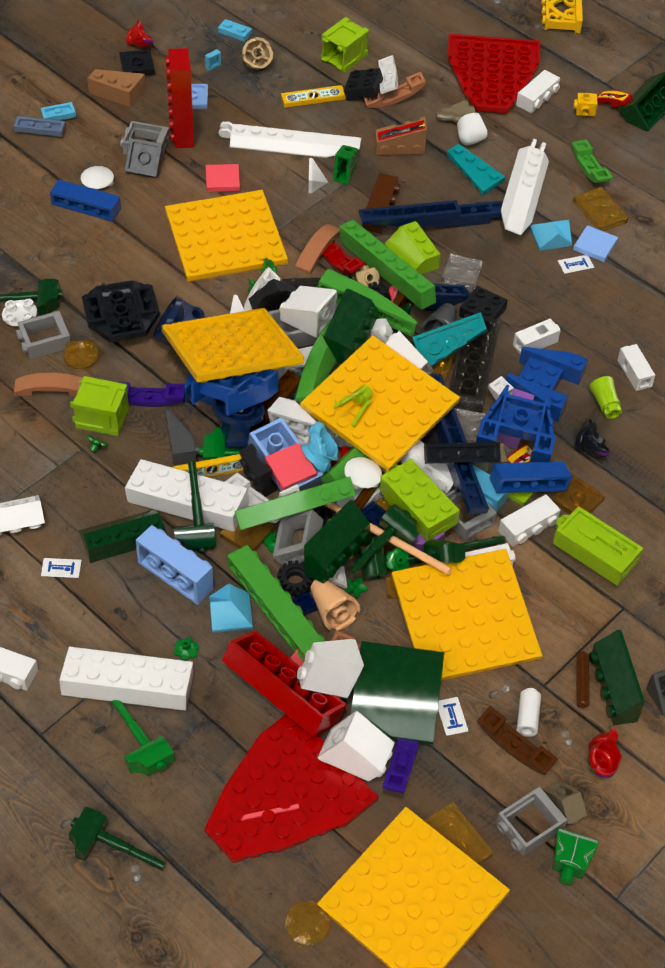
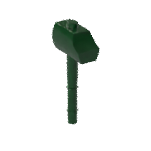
[0,279,63,316]
[174,460,216,552]
[349,504,419,575]
[358,536,424,581]
[423,536,506,563]
[69,807,166,871]

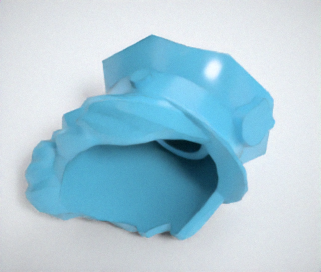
[301,422,338,473]

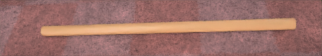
[308,488,452,575]

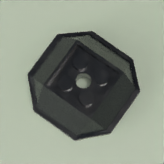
[82,280,160,342]

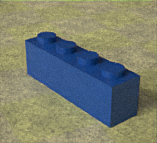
[50,179,121,222]
[489,461,572,493]

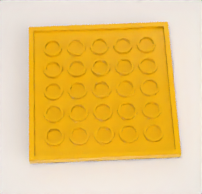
[165,190,288,282]
[162,308,304,383]
[300,335,460,472]
[391,549,543,681]
[317,807,510,968]

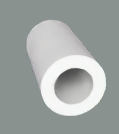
[516,688,541,737]

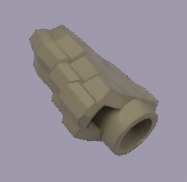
[436,100,475,124]

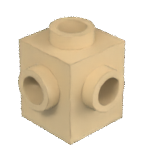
[351,265,380,287]

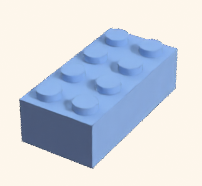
[248,417,323,491]
[136,525,214,605]

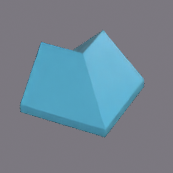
[529,220,572,251]
[209,584,253,633]

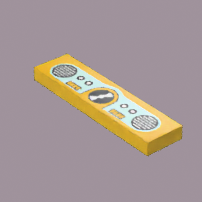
[281,85,346,108]
[173,454,244,477]

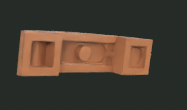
[363,72,426,108]
[295,224,340,274]
[13,373,83,396]

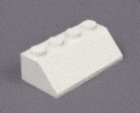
[0,495,45,535]

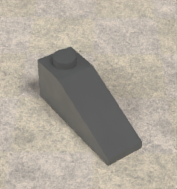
[165,410,199,465]

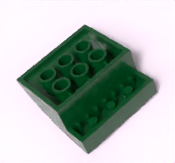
[351,641,444,745]

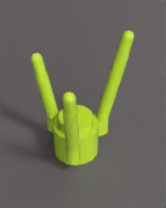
[334,385,373,426]

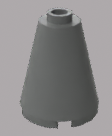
[420,303,457,334]

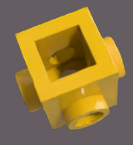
[573,93,598,117]

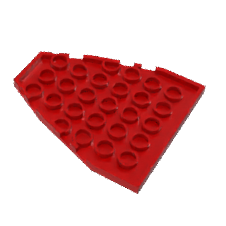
[447,34,540,113]
[204,714,378,863]

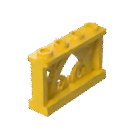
[541,0,583,33]

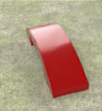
[322,242,365,276]

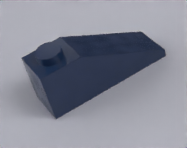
[424,283,471,311]

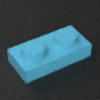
[218,19,252,42]
[40,102,76,120]

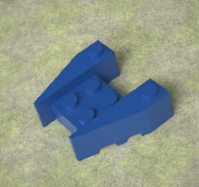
[506,347,588,422]
[191,369,278,416]
[475,385,555,462]

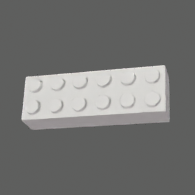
[125,459,249,532]
[59,647,193,711]

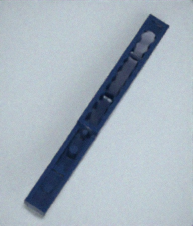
[359,200,503,227]
[428,374,489,514]

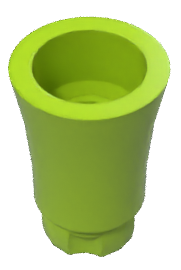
[589,376,622,419]

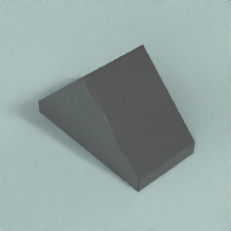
[646,669,665,714]

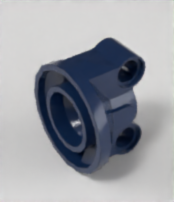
[152,295,205,352]
[212,398,265,449]

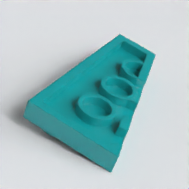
[447,143,505,196]
[412,312,487,367]

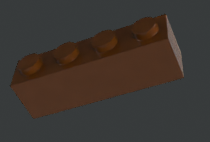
[362,173,400,234]

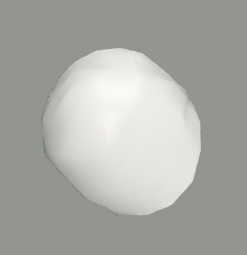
[457,113,487,146]

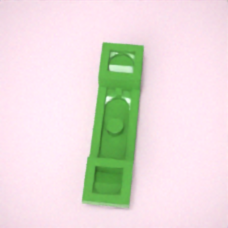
[571,139,613,183]

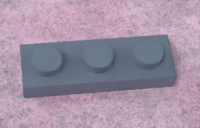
[14,116,66,137]

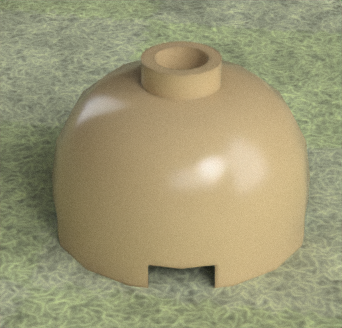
[241,37,273,70]

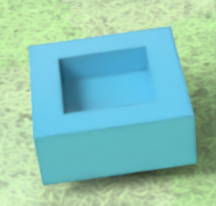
[205,49,221,71]

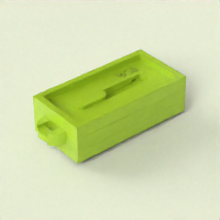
[379,459,460,542]
[553,506,644,586]

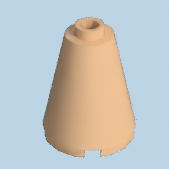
[310,580,360,631]

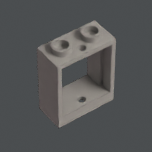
[120,121,170,160]
[16,311,72,359]
[444,489,497,541]
[273,509,323,565]
[496,787,567,857]

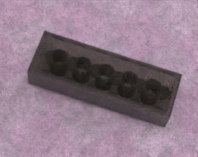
[449,314,500,415]

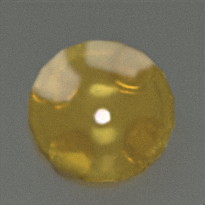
[63,339,99,369]
[285,901,330,947]

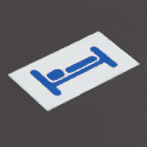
[558,255,595,274]
[41,558,81,578]
[438,697,468,736]

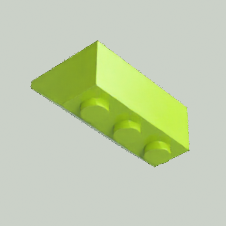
[385,221,440,275]

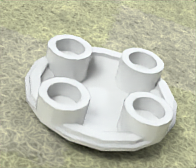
[81,166,114,190]
[2,299,37,326]
[344,457,382,489]

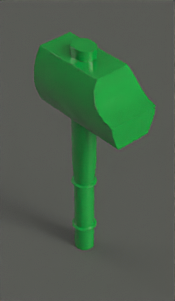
[199,427,241,461]
[111,700,175,776]

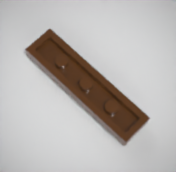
[249,370,301,433]

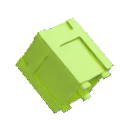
[321,17,369,73]
[70,376,130,436]

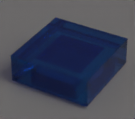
[292,592,318,616]

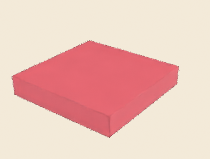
[206,164,240,192]
[264,443,317,491]

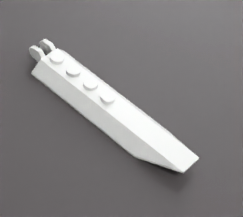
[218,121,361,158]
[500,138,549,235]

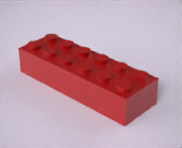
[165,48,194,149]
[221,630,347,737]

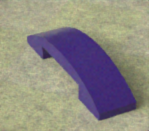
[117,382,185,407]
[382,738,419,794]

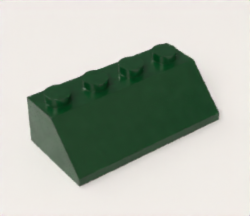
[619,72,665,132]
[323,289,379,364]
[304,500,371,584]
[79,509,165,563]
[589,630,645,726]

